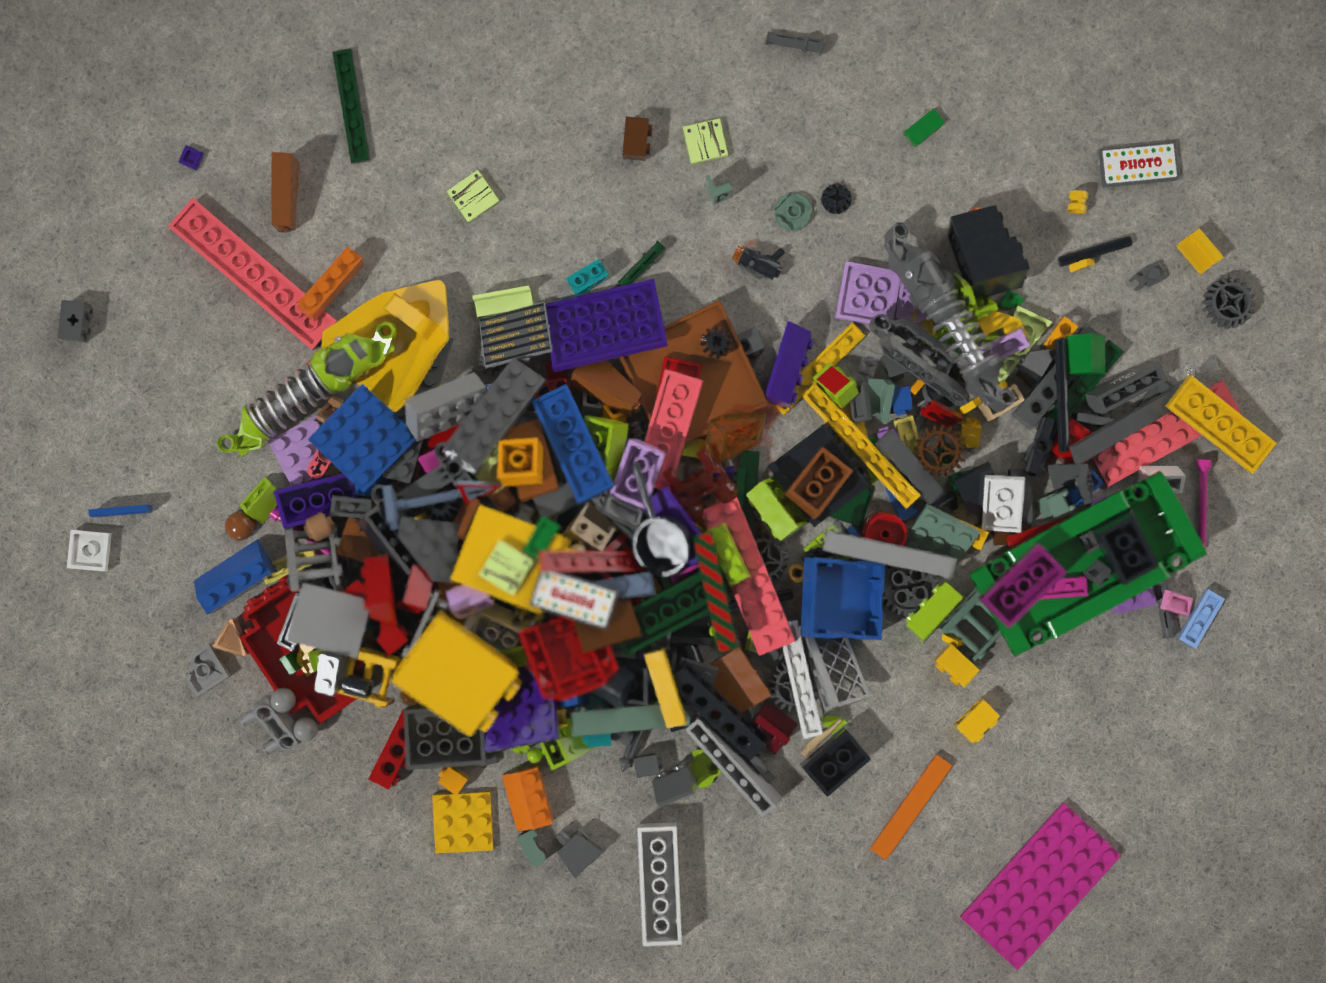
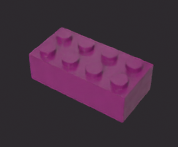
[978,543,1067,628]

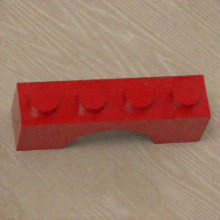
[342,579,409,656]

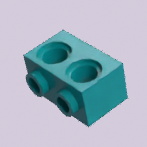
[566,259,610,297]

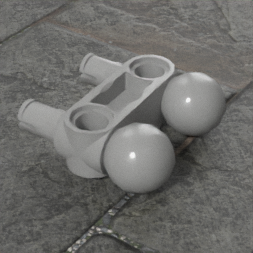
[240,688,318,755]

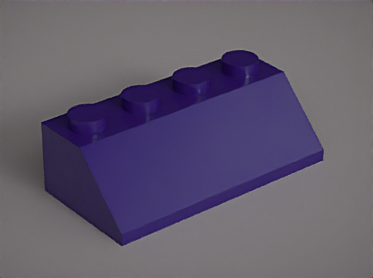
[766,321,814,409]
[273,473,358,529]
[643,487,702,567]

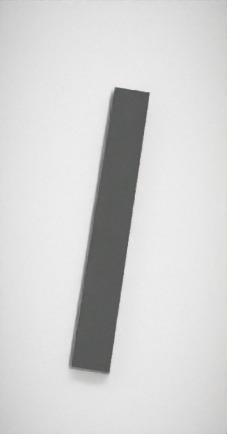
[1069,381,1184,464]

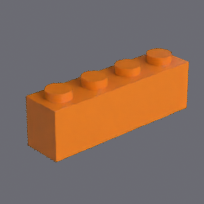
[297,246,364,322]

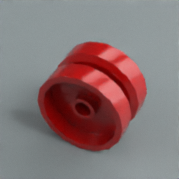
[861,511,907,546]

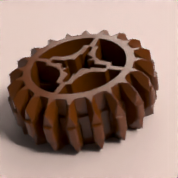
[914,425,967,477]

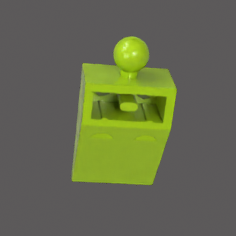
[527,716,596,770]

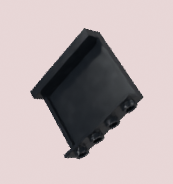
[768,424,871,527]

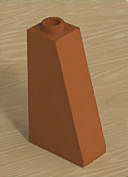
[271,152,300,233]
[570,360,642,418]

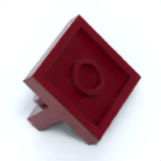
[751,700,798,755]

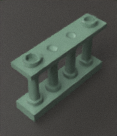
[939,589,1001,661]

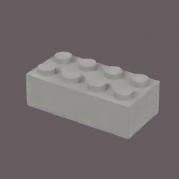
[405,372,486,441]

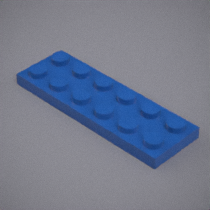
[532,384,615,505]

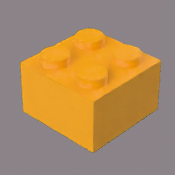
[497,438,543,486]

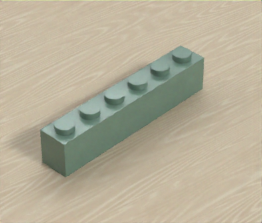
[570,699,690,737]

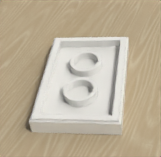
[982,475,1025,533]

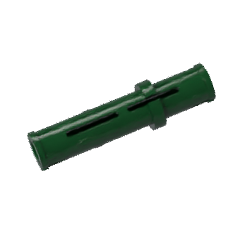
[618,241,666,286]

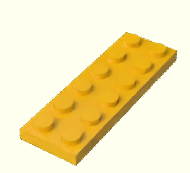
[1165,375,1277,474]

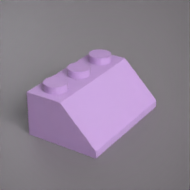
[610,439,666,509]

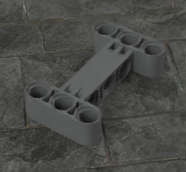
[371,442,477,531]

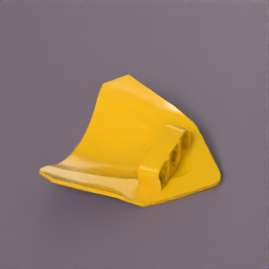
[321,280,449,413]

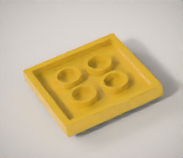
[432,791,494,854]

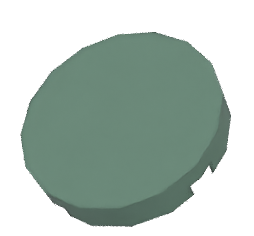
[774,193,812,231]

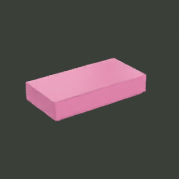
[1160,590,1193,617]

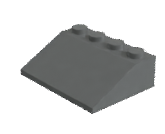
[404,708,487,770]

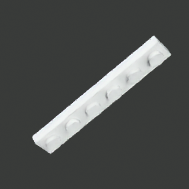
[782,620,823,739]

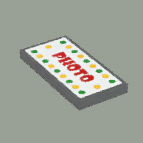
[1098,141,1179,188]
[529,572,619,630]

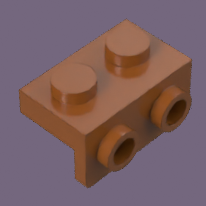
[454,498,482,541]

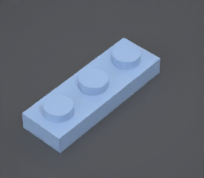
[1177,589,1225,649]

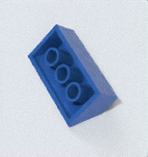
[194,539,278,615]

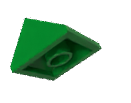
[1065,333,1105,375]

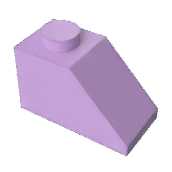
[446,585,495,620]

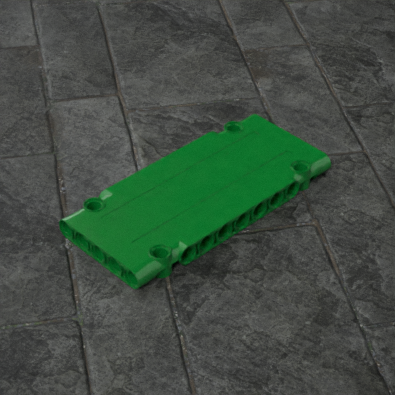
[969,471,1207,657]

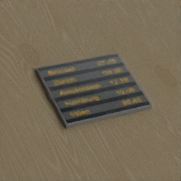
[479,302,553,368]

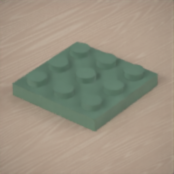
[904,504,979,565]

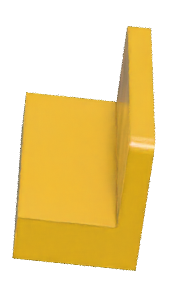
[1177,228,1224,274]

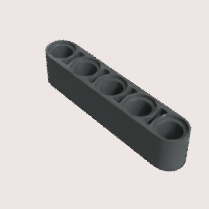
[875,430,946,505]

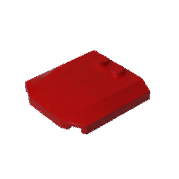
[519,616,618,701]

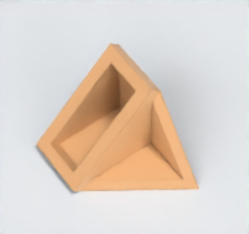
[212,618,250,656]

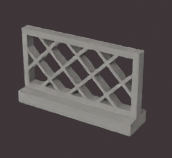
[801,636,871,712]

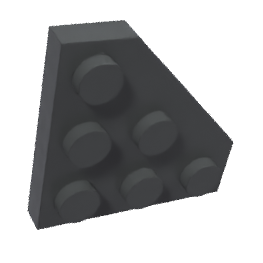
[398,517,460,583]

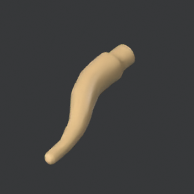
[800,719,842,758]

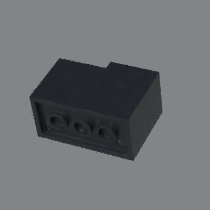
[947,205,1029,300]

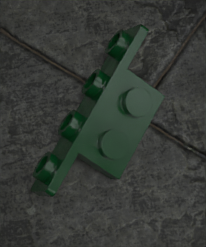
[732,450,760,528]

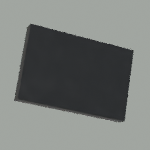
[953,461,995,527]

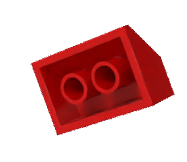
[361,555,397,626]

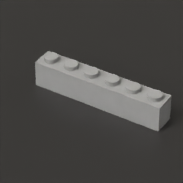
[685,715,782,817]

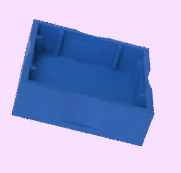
[800,558,885,640]

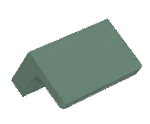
[705,175,732,205]
[867,378,895,422]

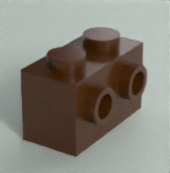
[622,116,652,161]

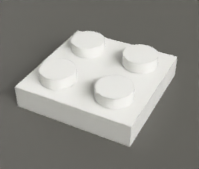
[67,530,112,571]

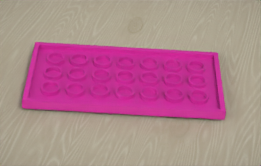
[960,802,1121,970]

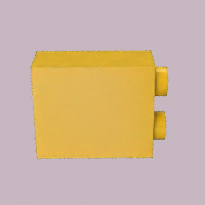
[450,505,577,615]
[391,610,522,737]

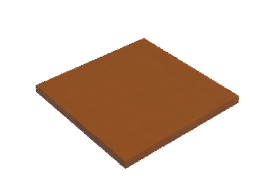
[619,300,769,444]

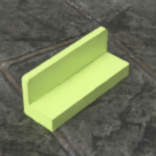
[472,286,533,318]

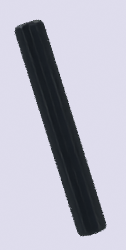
[1058,236,1132,267]

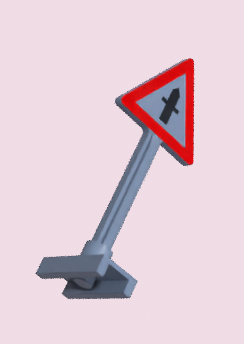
[383,481,502,530]

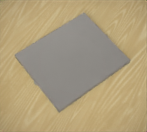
[286,583,369,658]

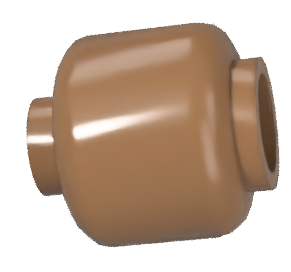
[304,512,335,541]

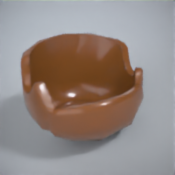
[225,510,256,541]

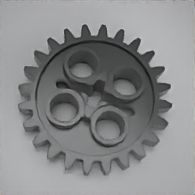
[882,564,939,617]

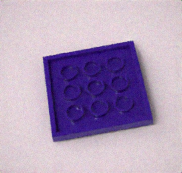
[484,666,559,753]

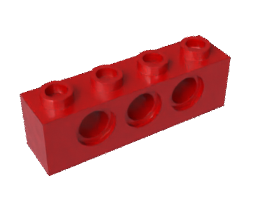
[368,708,409,790]

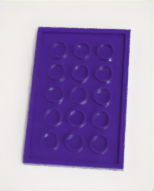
[545,279,668,372]

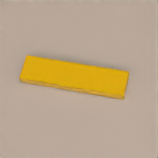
[645,649,687,728]

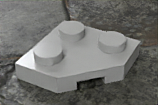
[186,644,231,698]

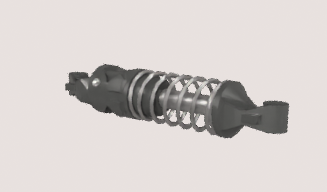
[883,222,1015,412]

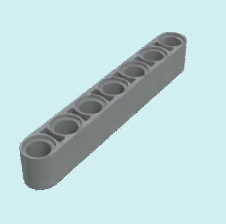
[823,530,957,578]

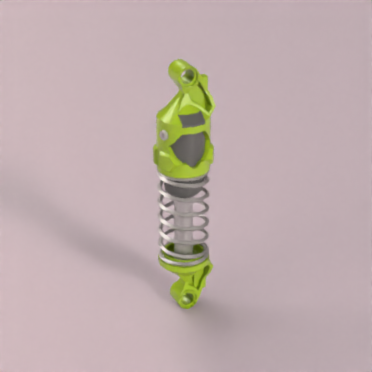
[217,322,397,457]

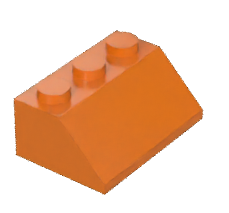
[502,764,554,831]

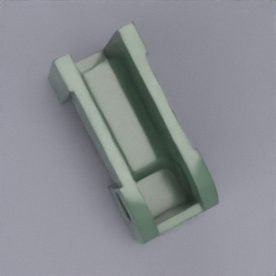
[1036,488,1075,518]

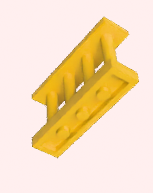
[315,646,403,708]

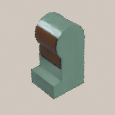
[517,829,547,866]

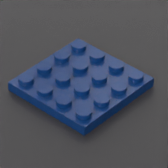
[307,384,417,494]

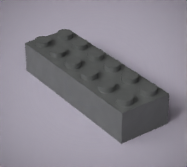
[444,357,545,476]

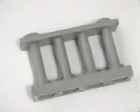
[285,525,343,591]
[402,588,479,658]

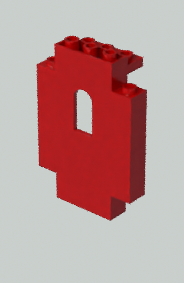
[240,574,366,724]

